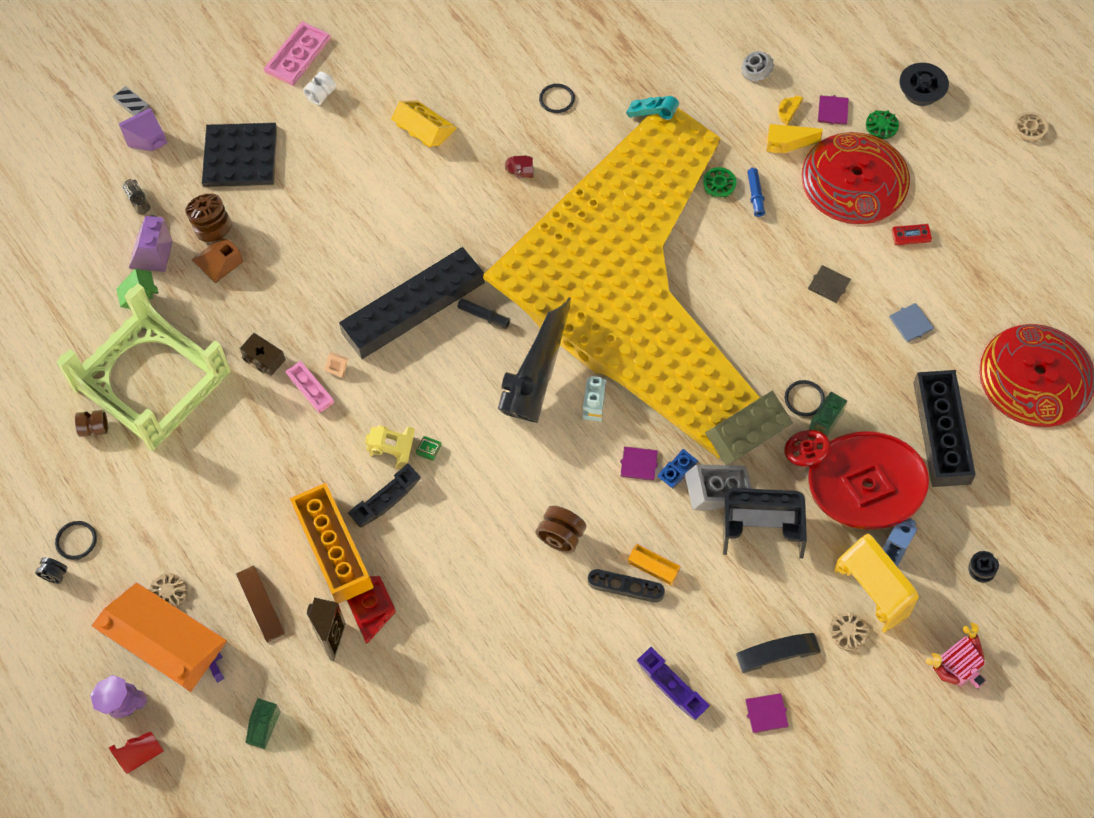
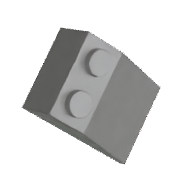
[685,464,751,510]

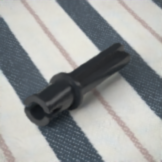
[457,298,511,329]

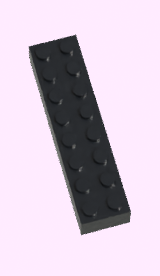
[339,247,485,359]

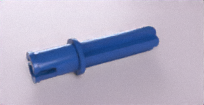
[747,167,765,217]

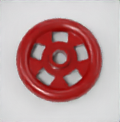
[784,430,831,467]

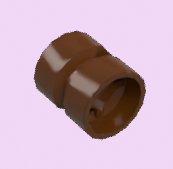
[75,410,108,437]

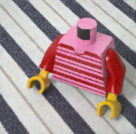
[926,622,986,689]

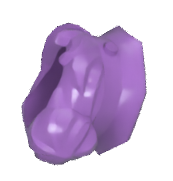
[90,675,147,718]

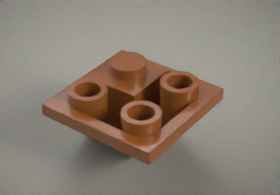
[192,238,243,283]

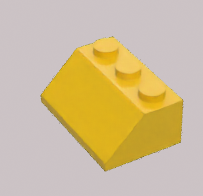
[391,100,457,148]

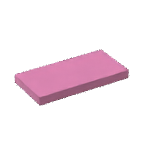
[264,21,331,86]

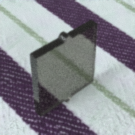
[808,265,851,303]

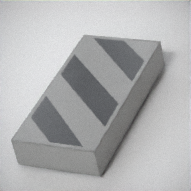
[113,86,150,116]

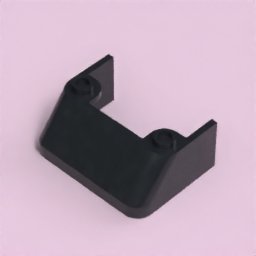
[723,488,807,559]

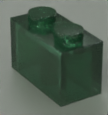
[809,391,847,437]

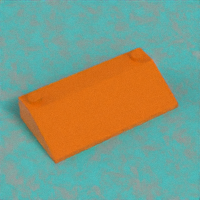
[91,582,227,693]

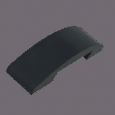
[348,463,421,528]
[736,633,821,673]

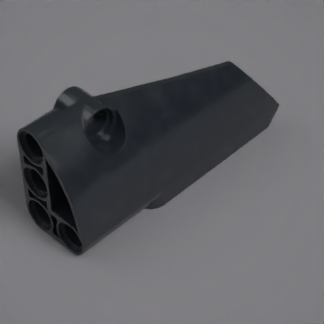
[498,297,571,423]

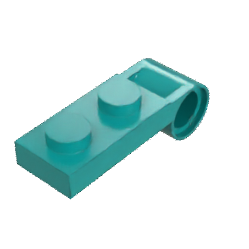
[626,96,679,120]

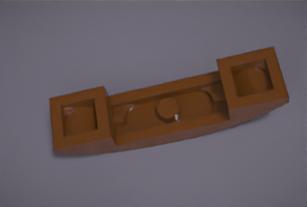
[236,565,285,642]

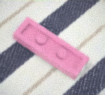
[285,361,334,414]

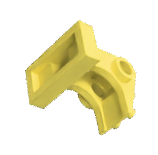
[365,425,415,469]

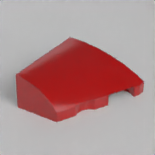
[109,731,164,774]

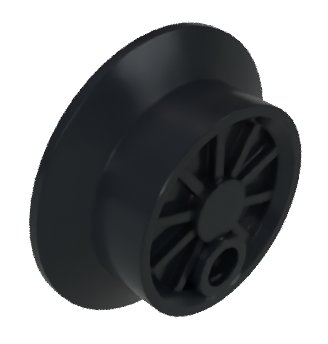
[899,62,949,106]

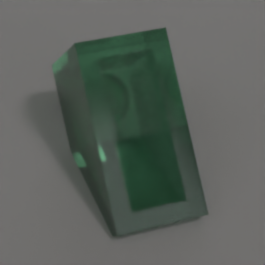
[245,698,281,750]

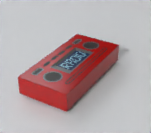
[892,224,932,246]

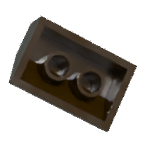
[307,597,346,661]

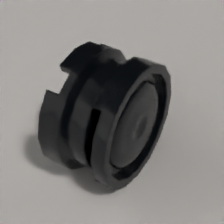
[968,551,999,583]
[35,557,68,584]

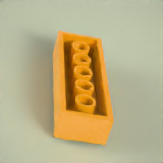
[289,483,373,604]

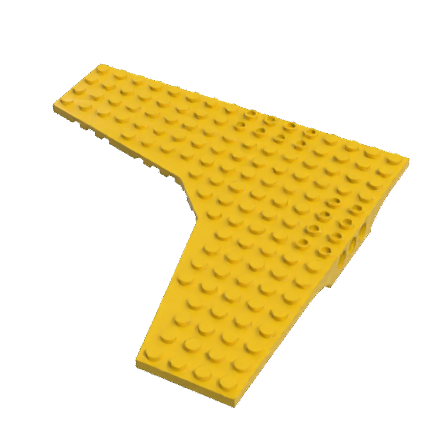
[483,108,760,459]

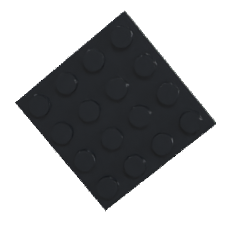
[202,122,277,187]

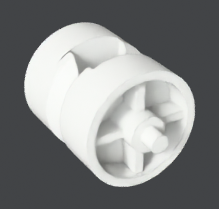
[303,72,336,105]

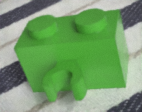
[116,268,159,310]

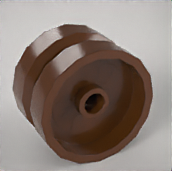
[535,506,587,553]

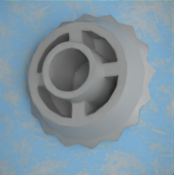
[741,51,774,82]

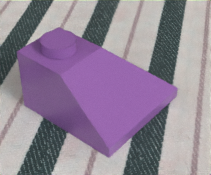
[119,108,167,151]

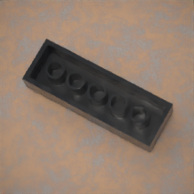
[913,370,976,487]

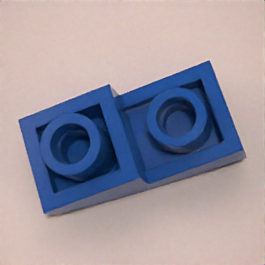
[657,449,698,489]

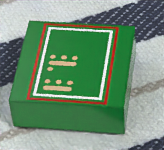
[416,436,442,461]

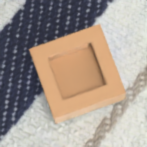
[325,352,349,377]

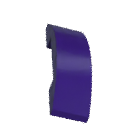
[636,646,710,720]

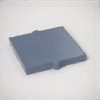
[889,303,934,342]

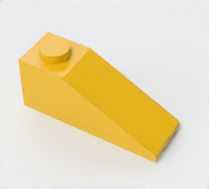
[766,124,823,153]

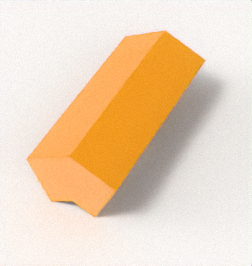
[627,544,681,586]

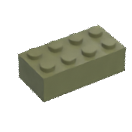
[705,390,793,465]

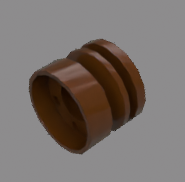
[185,193,232,242]

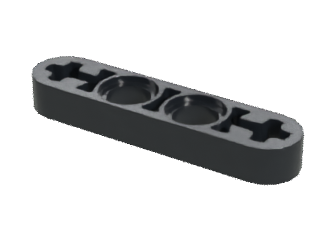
[588,569,665,603]

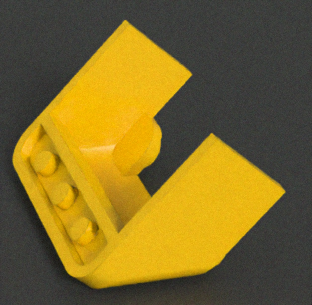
[834,534,919,633]

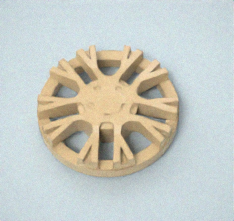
[1014,112,1048,142]
[148,573,187,608]
[829,612,868,650]

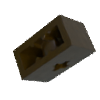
[239,333,286,376]

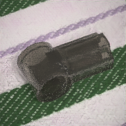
[122,179,151,215]

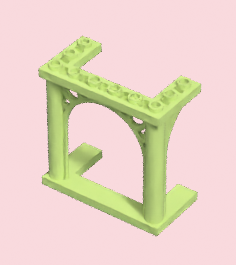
[56,283,231,452]

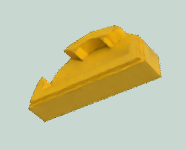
[778,95,804,125]

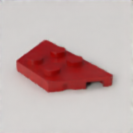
[346,576,396,644]

